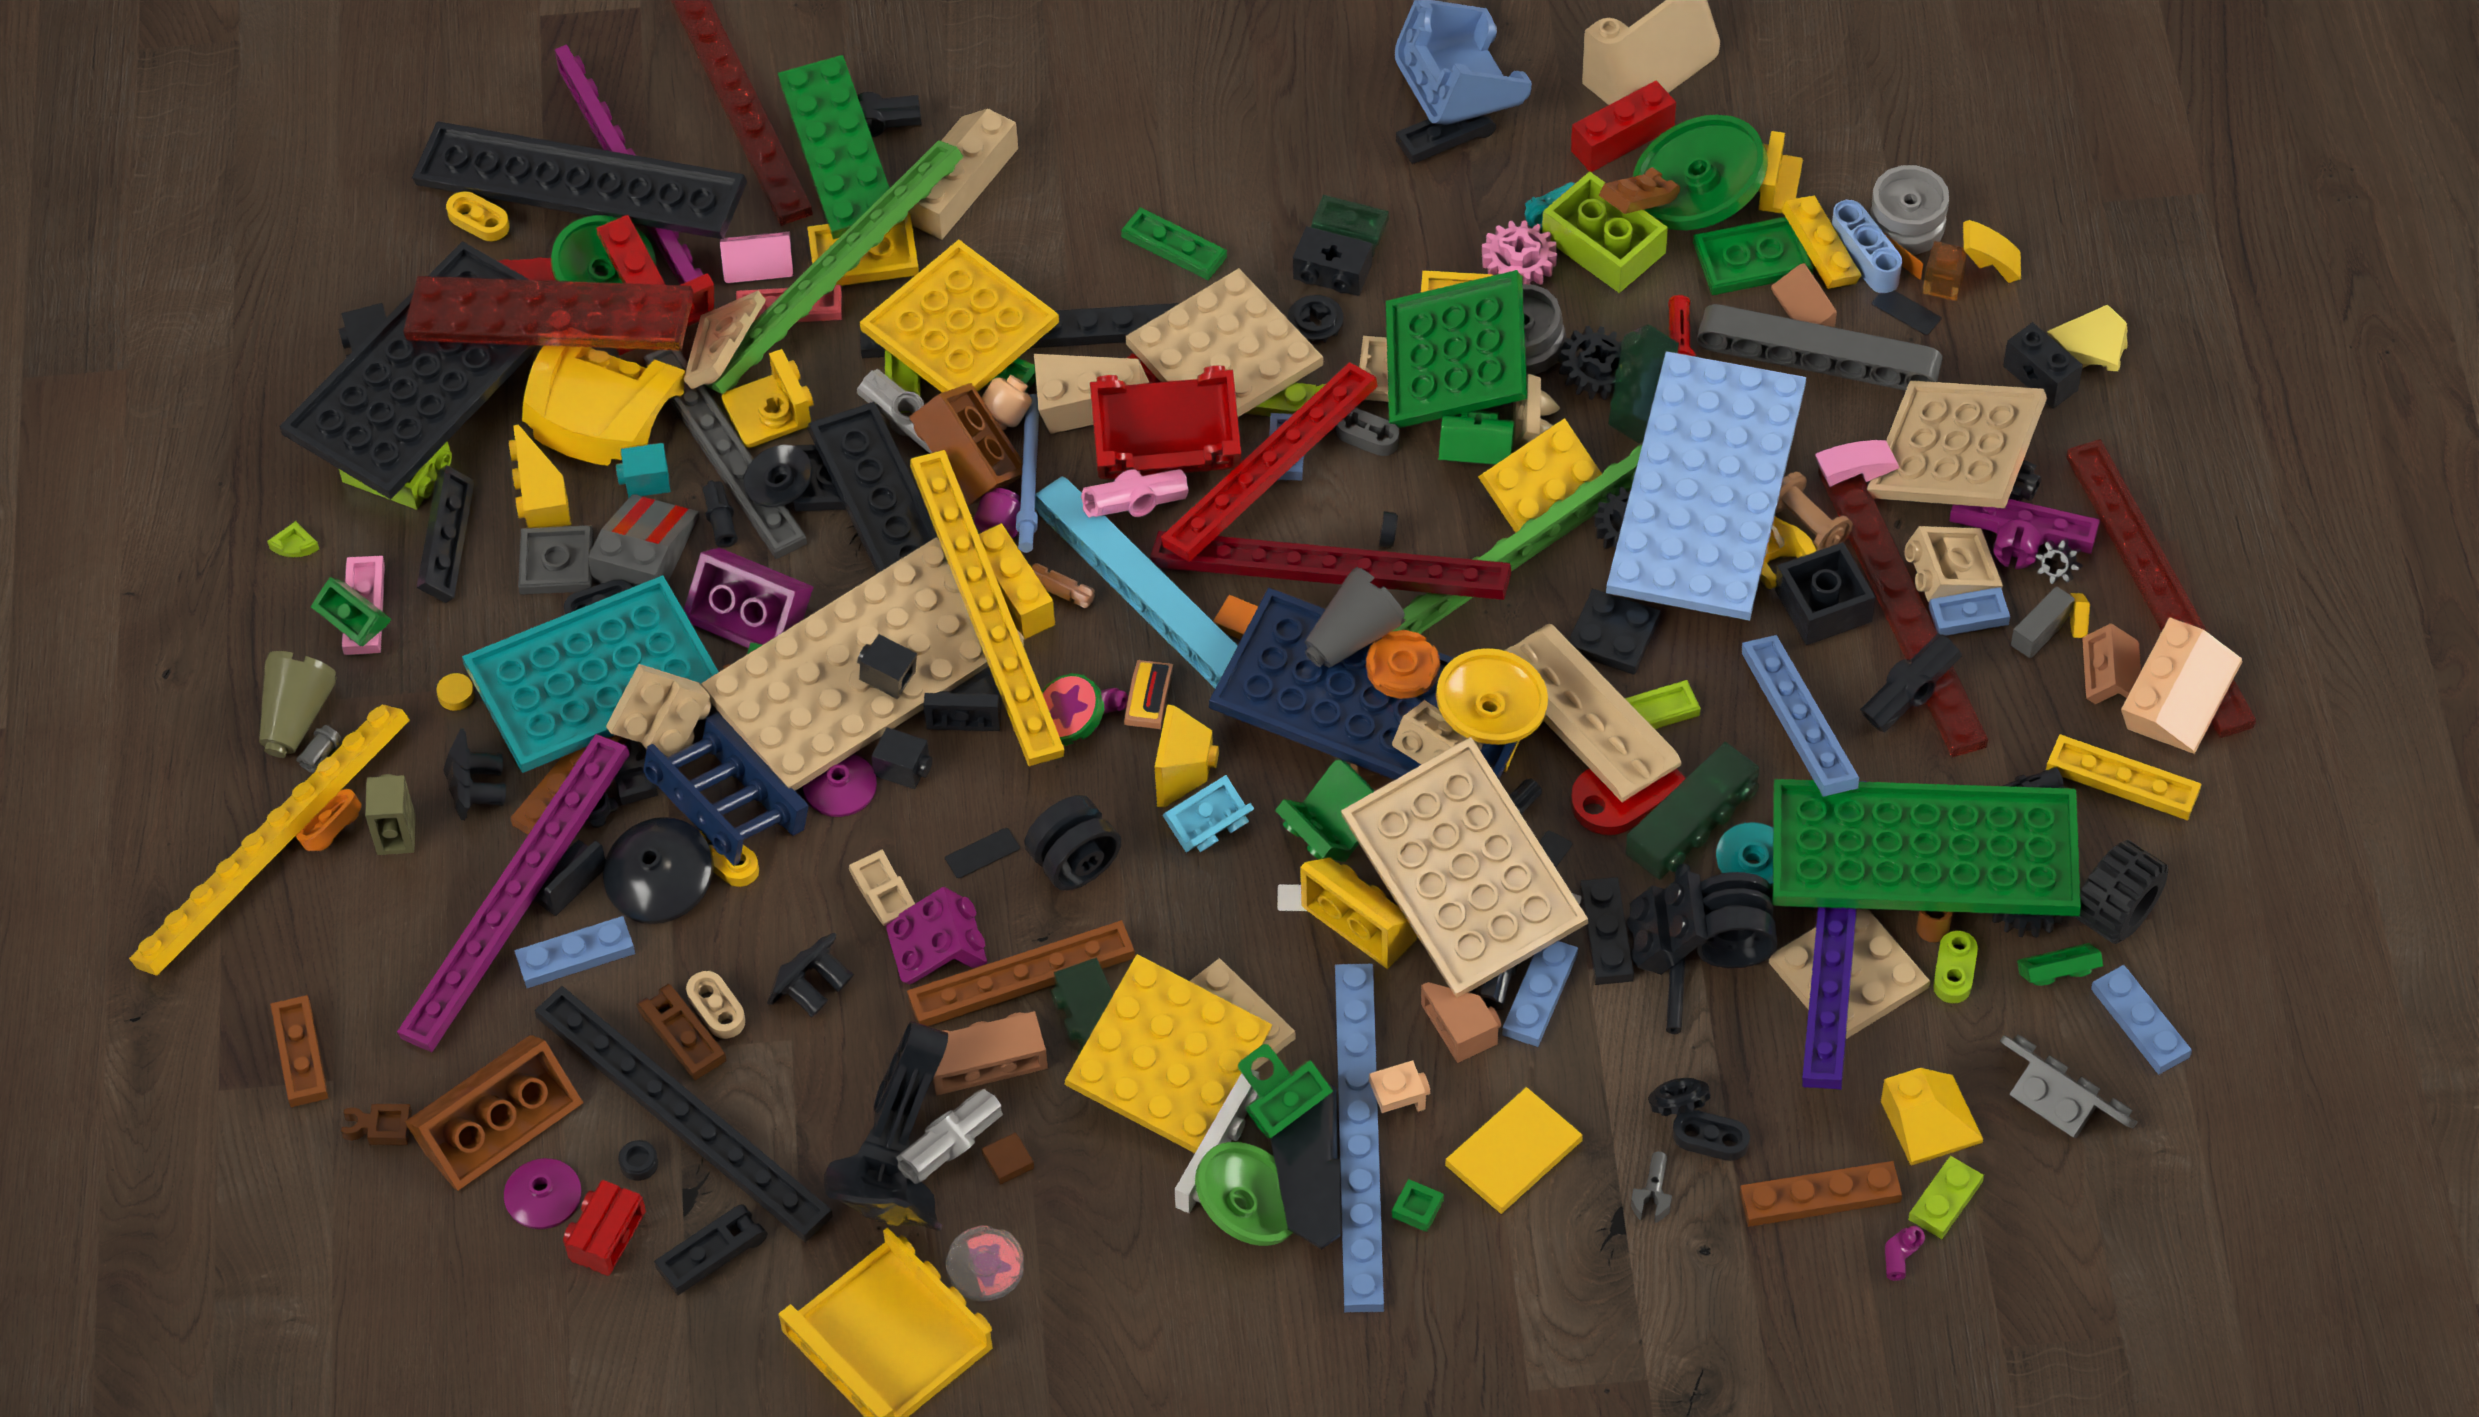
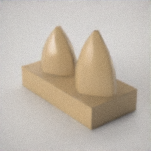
[1513,374,1560,451]

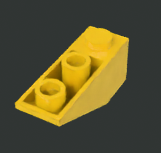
[509,425,571,528]

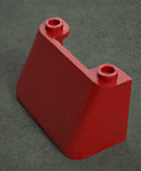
[1090,365,1241,480]

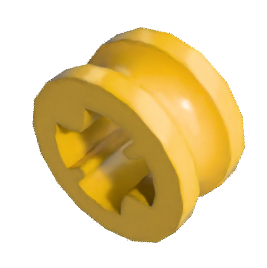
[758,393,791,429]

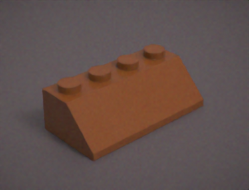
[405,1035,583,1191]

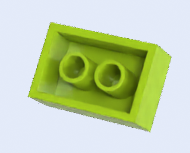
[1542,171,1668,293]

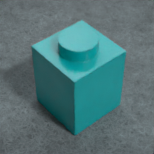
[616,443,671,498]

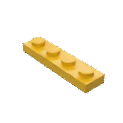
[2046,734,2201,821]

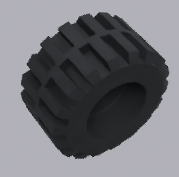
[2075,839,2169,944]

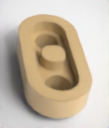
[686,971,745,1039]

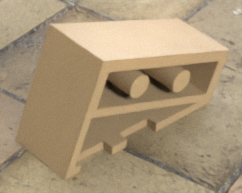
[1034,354,1150,434]

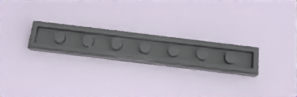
[643,342,807,559]

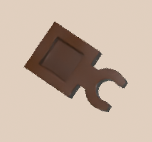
[341,1104,412,1145]

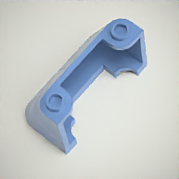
[1395,0,1532,125]

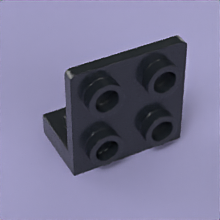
[924,666,1003,731]

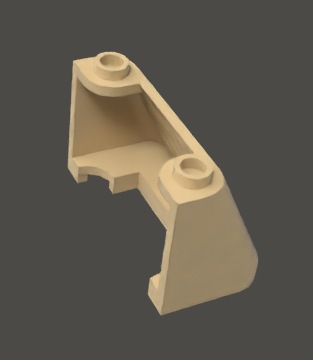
[1582,0,1720,105]

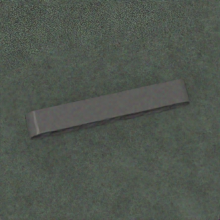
[1697,304,1943,390]

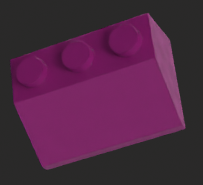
[684,547,813,648]

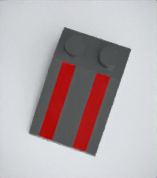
[588,494,700,587]

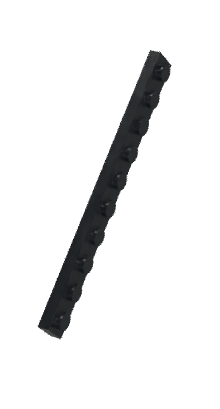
[860,303,1180,359]
[535,986,833,1243]

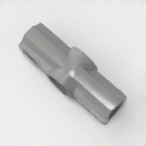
[857,369,932,453]
[896,1089,1003,1184]

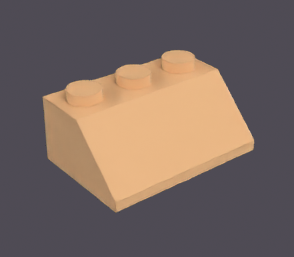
[2121,617,2242,754]

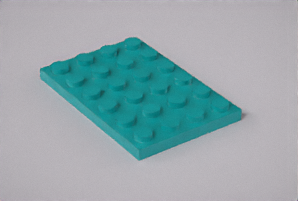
[462,575,719,773]

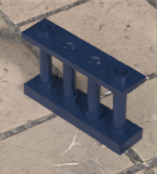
[643,712,809,866]

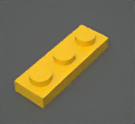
[1781,195,1861,289]

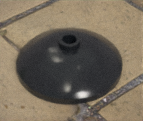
[603,817,714,924]

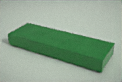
[1121,207,1227,281]

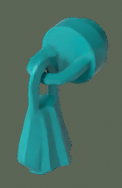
[1525,182,1575,230]

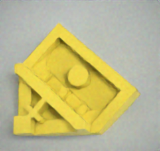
[2047,305,2128,371]

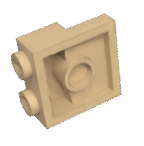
[1904,526,2003,602]
[606,664,711,756]

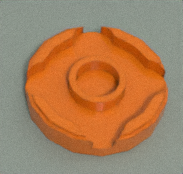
[1366,630,1440,699]

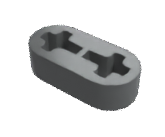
[1336,408,1399,456]

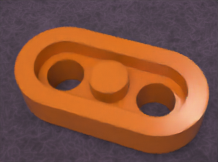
[296,789,362,851]

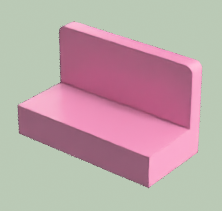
[720,231,793,283]

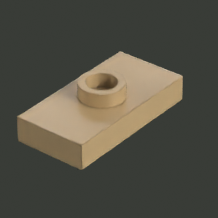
[1359,336,1388,402]

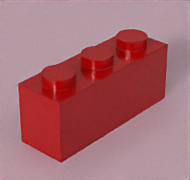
[1571,80,1676,172]

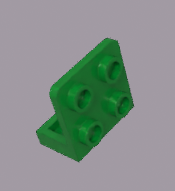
[1275,760,1375,862]

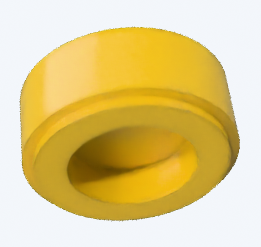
[436,673,475,711]

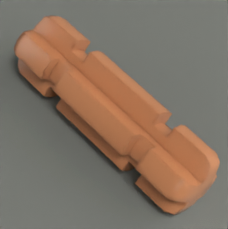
[1031,563,1095,608]

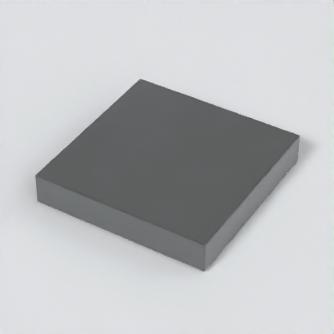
[518,525,594,594]

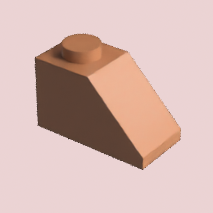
[1421,982,1501,1063]

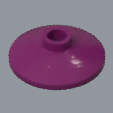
[803,754,877,817]
[504,1158,582,1229]

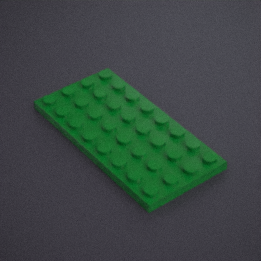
[1772,779,2081,916]

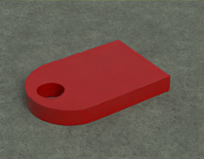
[1571,768,1690,835]

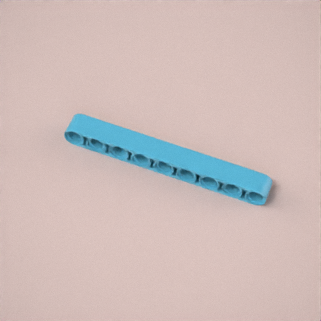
[1035,476,1237,688]

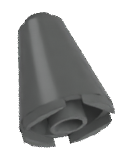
[1305,567,1405,668]

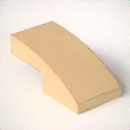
[849,849,915,926]

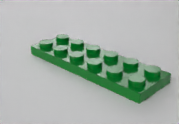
[778,55,890,239]

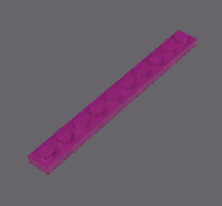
[554,44,703,285]
[397,734,630,1052]

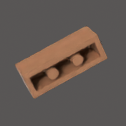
[932,1011,1048,1096]

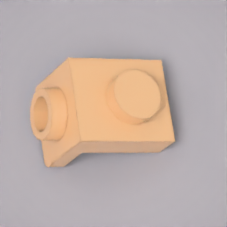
[1369,1060,1430,1113]

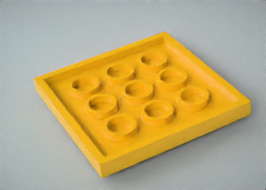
[860,240,1059,393]
[1064,954,1272,1153]

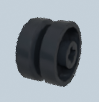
[1024,795,1121,890]

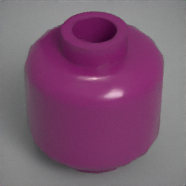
[974,488,1021,539]

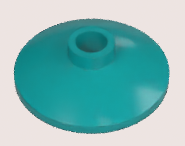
[1716,822,1773,886]

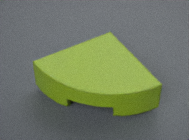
[267,521,319,557]

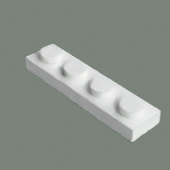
[1175,1069,1259,1214]

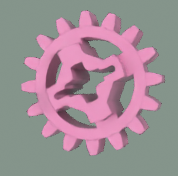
[1482,220,1557,285]

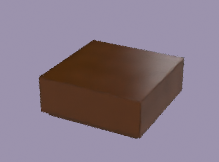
[982,1132,1034,1185]

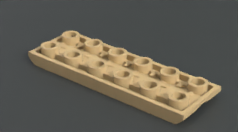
[1504,624,1681,802]

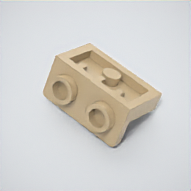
[1392,700,1484,765]

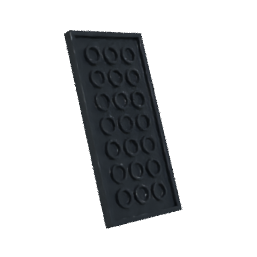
[279,241,572,500]

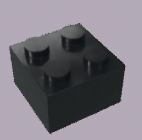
[1775,542,1876,646]

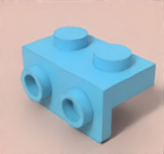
[1162,775,1254,853]

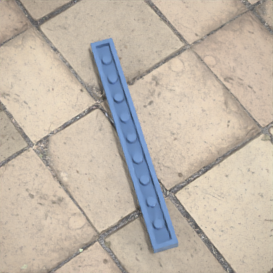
[1335,964,1384,1313]

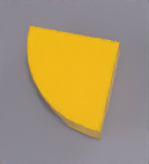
[2070,593,2090,638]

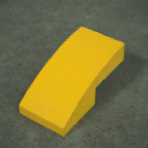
[1963,220,2021,283]

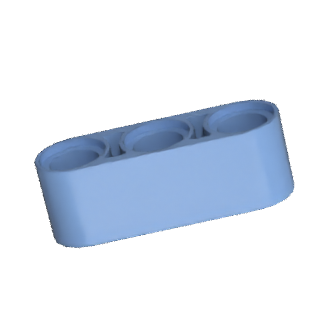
[1832,200,1902,293]

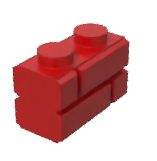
[563,1180,646,1276]

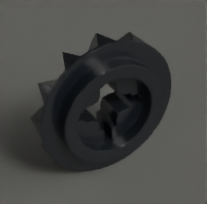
[1287,295,1343,344]
[1648,1078,1711,1116]

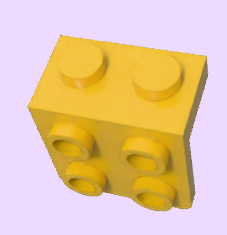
[722,349,814,448]

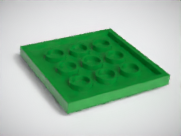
[1386,270,1527,428]

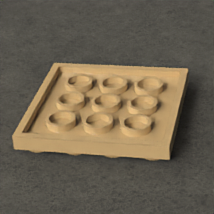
[1126,268,1323,417]
[1867,381,2047,508]

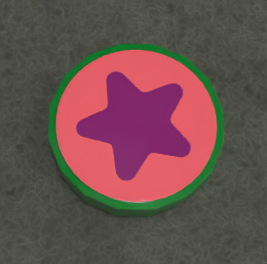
[1041,673,1104,745]

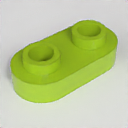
[1933,931,1978,1003]

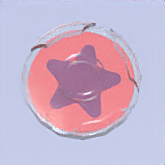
[946,1226,1025,1301]

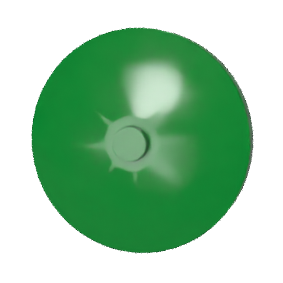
[1633,115,1768,230]

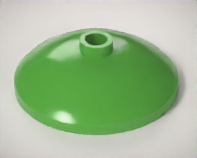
[1195,1142,1293,1246]

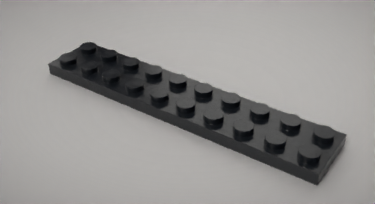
[412,121,747,240]

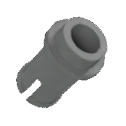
[297,725,341,773]

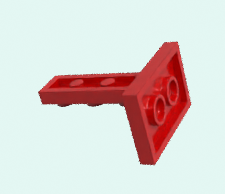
[596,215,714,355]

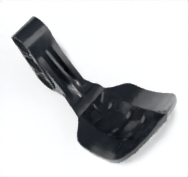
[824,1021,948,1231]

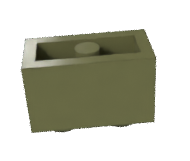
[365,774,416,855]

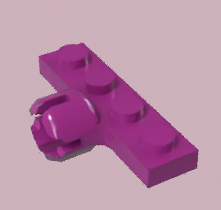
[1949,499,2100,569]

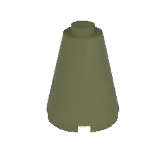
[259,651,337,758]

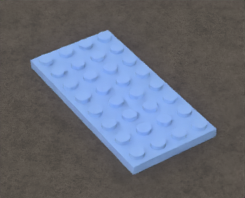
[1606,351,1806,621]

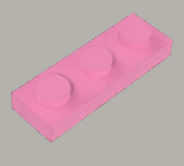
[342,556,385,655]

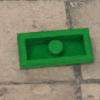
[310,577,392,647]

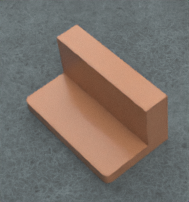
[2082,623,2141,704]

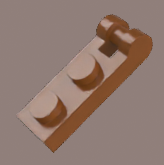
[1599,167,1681,214]

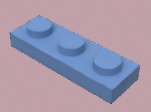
[514,916,635,988]
[1502,941,1578,1047]
[2091,965,2192,1075]

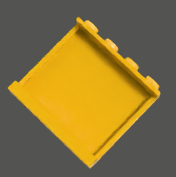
[779,1227,993,1417]

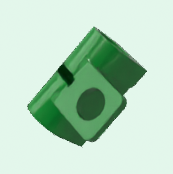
[1438,410,1514,464]
[1238,1044,1333,1138]

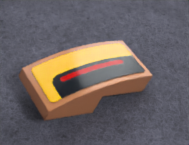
[1124,660,1173,729]

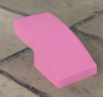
[1815,440,1899,486]

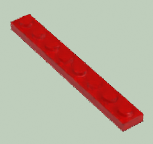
[1161,362,1378,562]

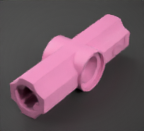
[1081,469,1189,518]

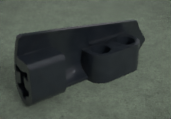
[1270,1083,1341,1250]

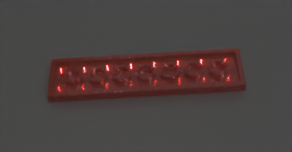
[403,276,694,351]

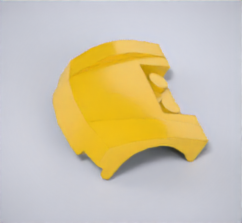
[522,326,685,466]

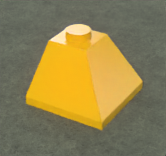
[1155,705,1219,808]
[1881,1068,1983,1166]

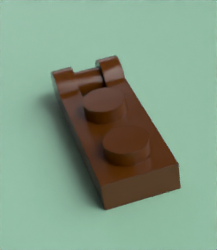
[636,984,727,1081]

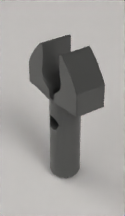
[1631,1152,1672,1223]

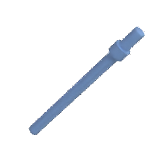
[1016,394,1039,553]

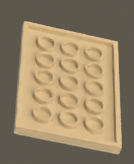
[1341,737,1588,998]

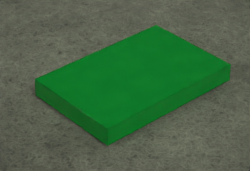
[1693,217,1813,296]

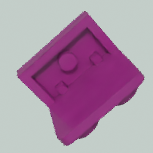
[886,887,988,985]

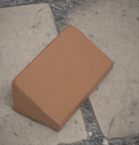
[1771,263,1837,327]

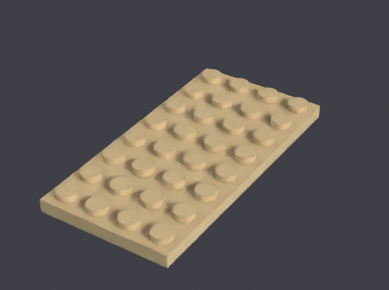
[701,537,1025,791]

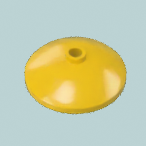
[1436,649,1548,745]

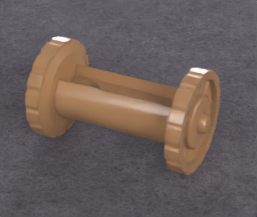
[1776,472,1853,552]

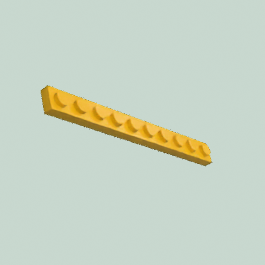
[910,450,1064,766]
[129,704,410,976]

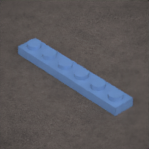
[1742,635,1859,797]

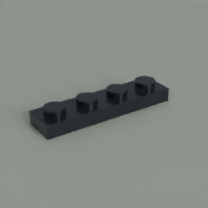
[416,465,475,603]

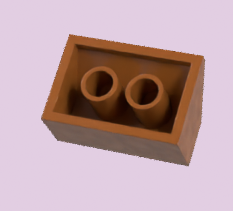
[909,383,1023,506]

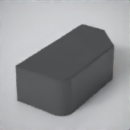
[2011,586,2075,658]

